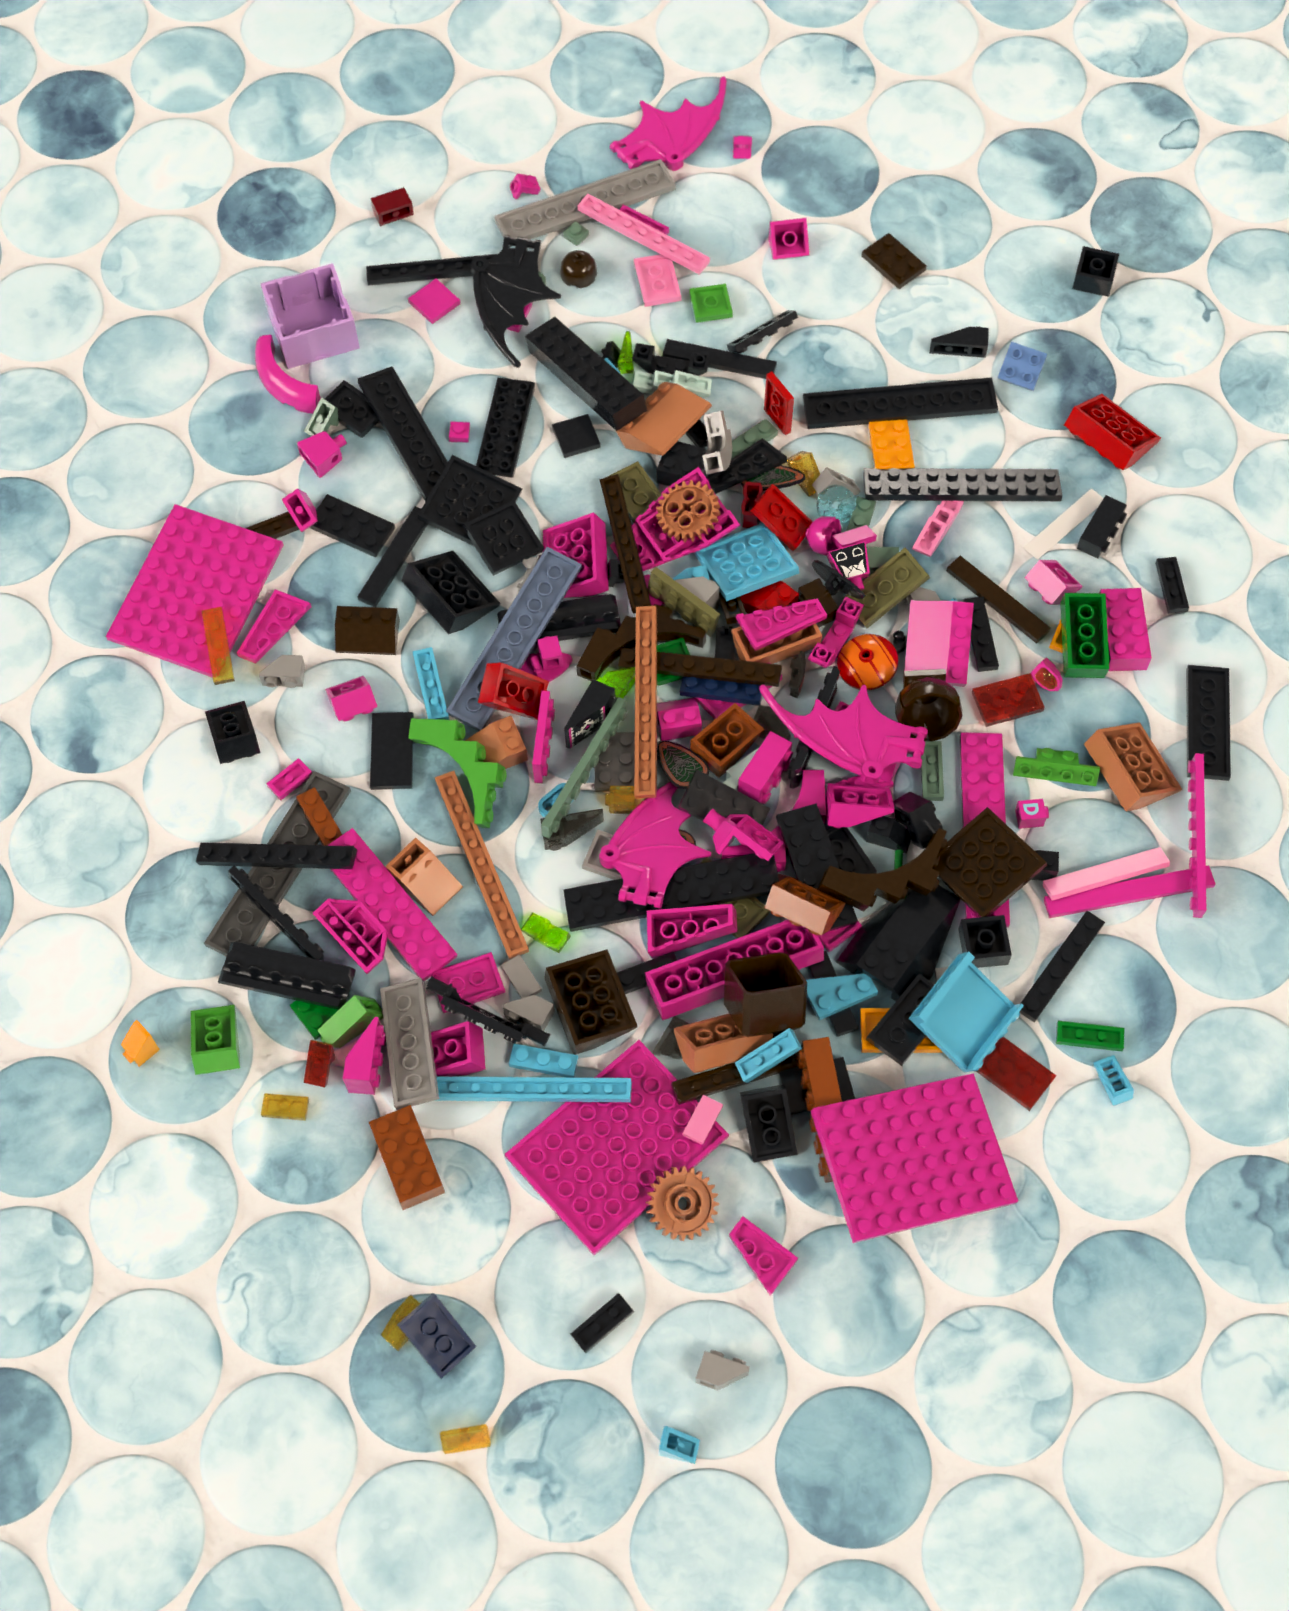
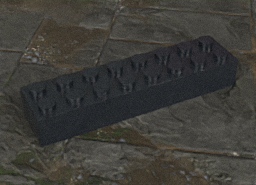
[525,317,647,431]

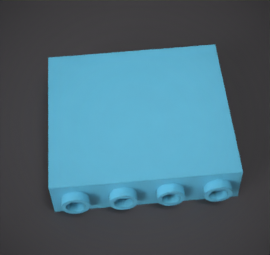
[909,952,1024,1073]

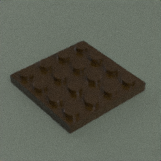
[934,807,1047,917]

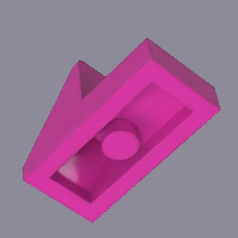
[733,136,752,159]

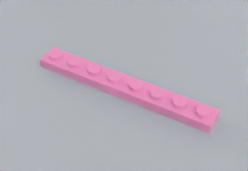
[577,194,710,275]

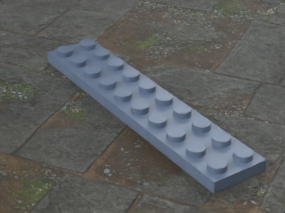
[446,547,582,731]

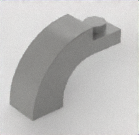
[702,411,732,475]

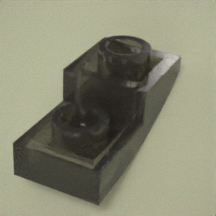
[788,651,806,698]

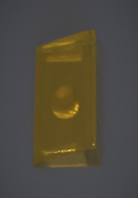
[440,1424,491,1454]

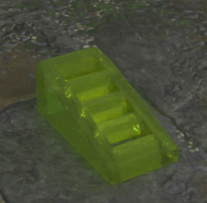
[618,331,634,374]

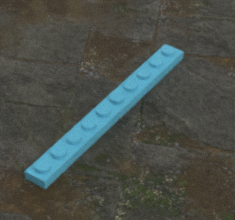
[434,1076,632,1102]

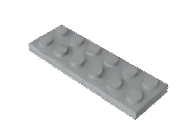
[380,978,439,1110]

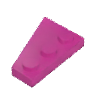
[729,1217,798,1296]

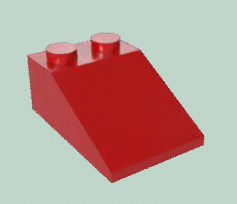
[740,581,799,614]
[478,662,549,720]

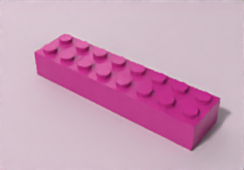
[645,919,824,1021]

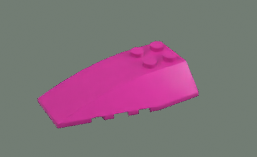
[610,467,740,571]

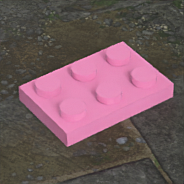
[634,254,681,307]

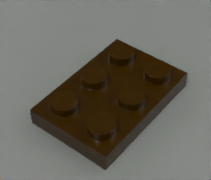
[861,233,927,289]

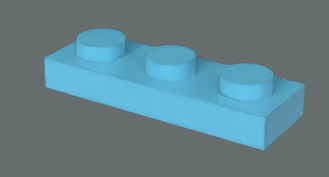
[735,1028,802,1083]
[509,1044,578,1078]

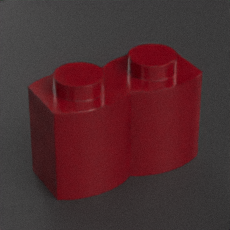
[741,482,763,528]

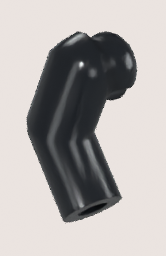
[893,631,906,655]

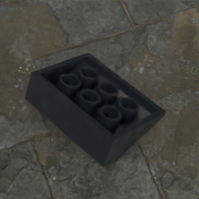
[401,551,501,634]

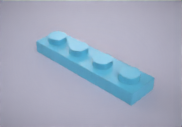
[412,647,449,720]

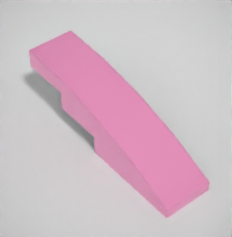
[912,501,964,557]

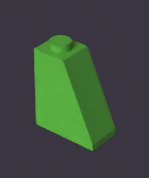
[317,995,383,1048]

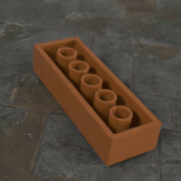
[797,1037,842,1183]

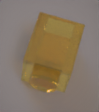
[605,785,635,814]

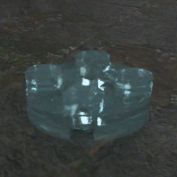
[816,485,856,524]

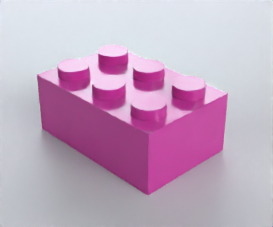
[738,731,793,804]

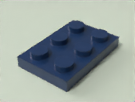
[397,1293,477,1379]

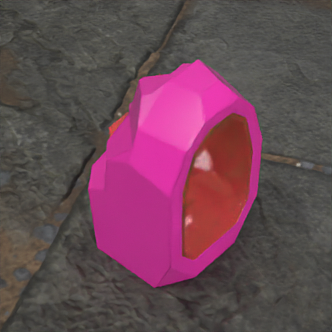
[1030,657,1063,691]

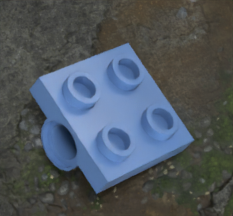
[997,341,1047,391]

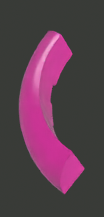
[255,335,321,414]

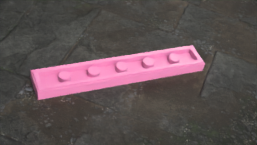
[1043,847,1170,901]

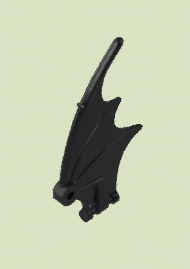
[471,235,561,368]

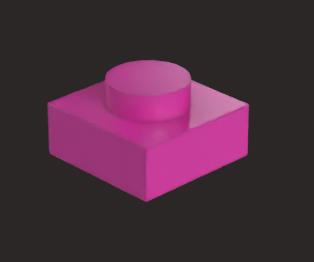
[449,422,470,443]

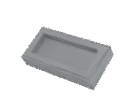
[501,954,542,998]

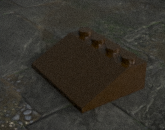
[544,949,638,1055]

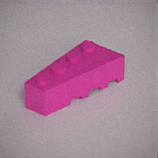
[647,904,737,959]

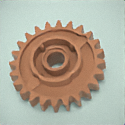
[645,1166,719,1241]

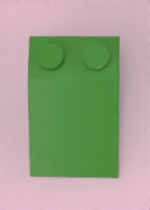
[191,1005,240,1075]

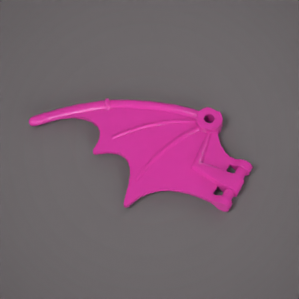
[609,76,727,171]
[759,685,928,785]
[599,782,711,908]

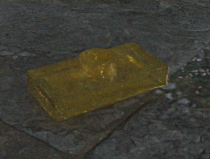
[261,1093,309,1121]

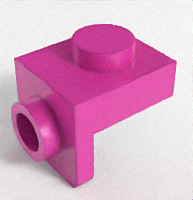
[510,173,541,199]

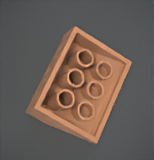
[616,382,712,456]
[1084,722,1182,812]

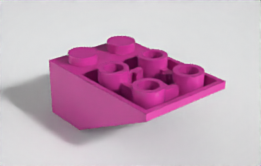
[343,1017,386,1095]

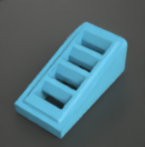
[1094,1055,1134,1106]

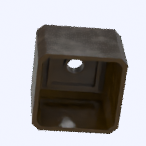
[724,952,807,1037]

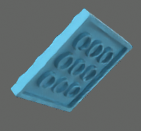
[694,523,799,601]

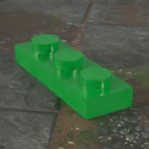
[1056,1021,1125,1051]

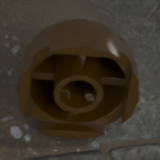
[560,250,597,288]

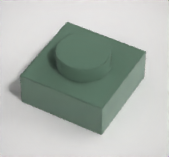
[563,222,589,246]

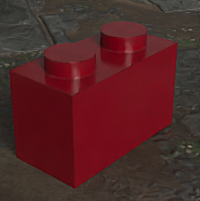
[370,187,414,226]

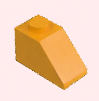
[121,1020,160,1067]

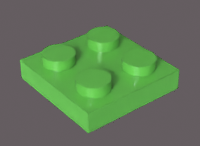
[689,283,733,323]

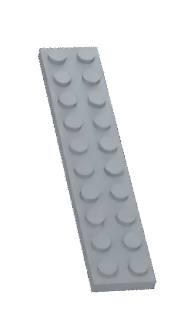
[494,159,676,247]

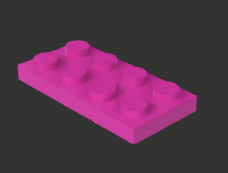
[532,691,555,784]

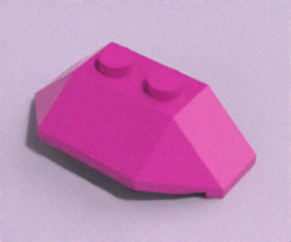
[312,899,388,974]

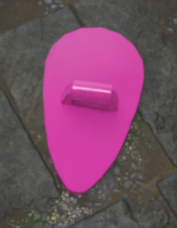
[520,653,573,682]

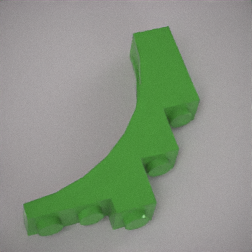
[408,718,507,828]

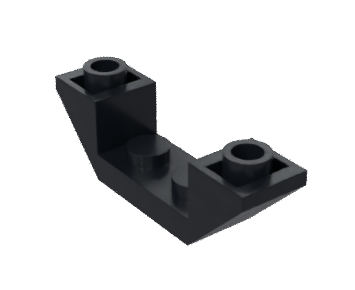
[632,343,711,376]

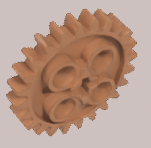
[656,480,721,543]

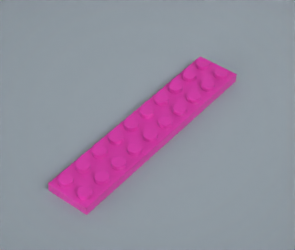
[960,733,1010,928]

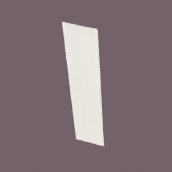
[1023,488,1103,560]

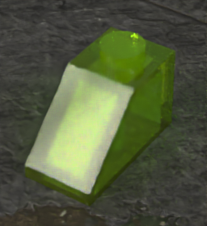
[597,667,635,699]

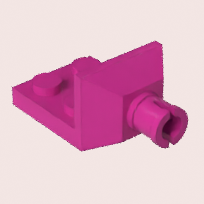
[703,808,784,861]

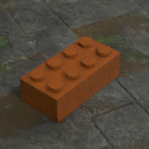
[369,1105,445,1210]

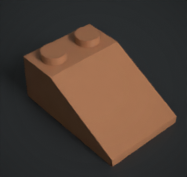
[465,716,528,769]

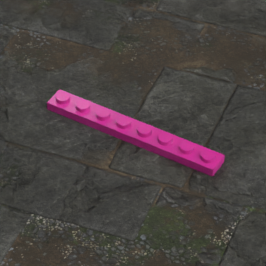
[1188,753,1207,918]

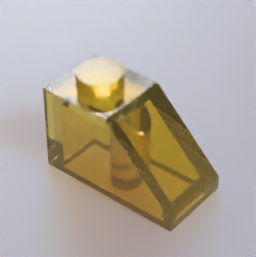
[787,451,820,497]
[381,1294,420,1351]

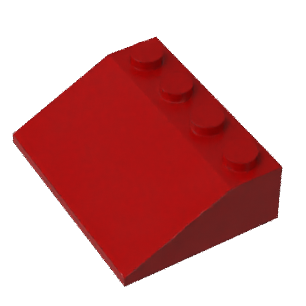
[1064,394,1161,470]

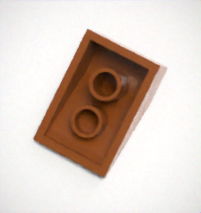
[690,703,764,778]

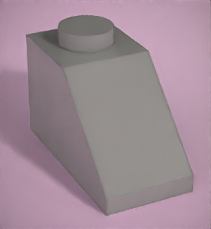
[812,467,861,502]

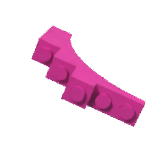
[721,770,826,872]

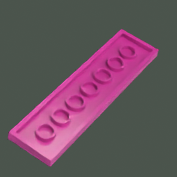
[327,828,457,981]

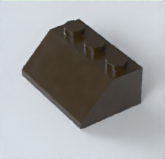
[335,606,400,655]

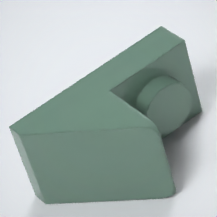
[304,398,339,436]

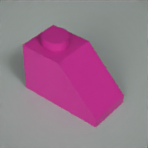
[282,488,318,532]

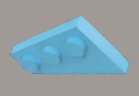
[806,974,878,1021]

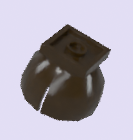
[895,669,963,741]

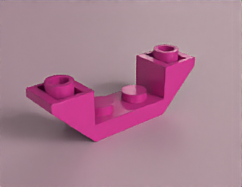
[808,597,864,668]

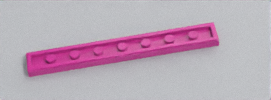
[1044,865,1216,918]

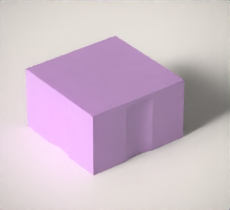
[261,263,360,369]

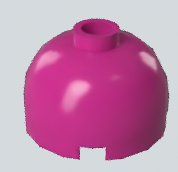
[806,516,841,556]

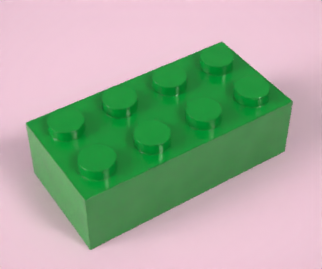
[1060,593,1109,678]

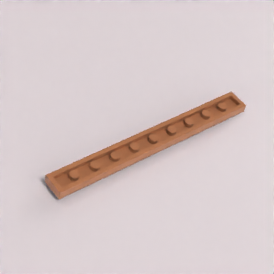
[634,605,657,799]
[435,771,529,960]

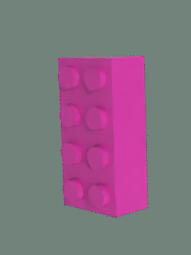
[1100,588,1152,671]

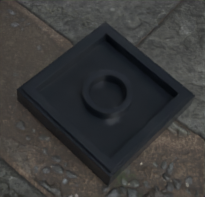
[552,414,601,458]

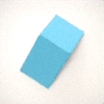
[659,1426,700,1464]

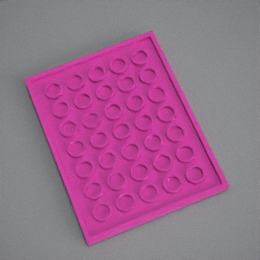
[106,504,284,679]
[504,1040,729,1256]
[811,1073,1019,1243]

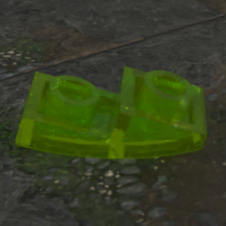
[521,912,571,953]

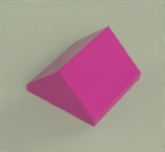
[769,217,809,260]

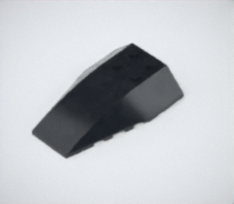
[836,885,961,1001]

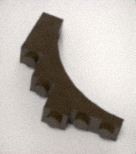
[577,604,706,681]
[817,828,947,912]

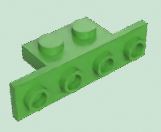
[1013,748,1100,786]

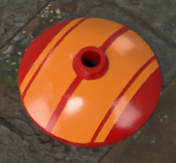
[837,634,898,690]

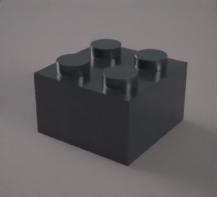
[1072,246,1119,297]
[657,441,706,486]
[958,915,1012,968]

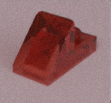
[304,1040,335,1088]

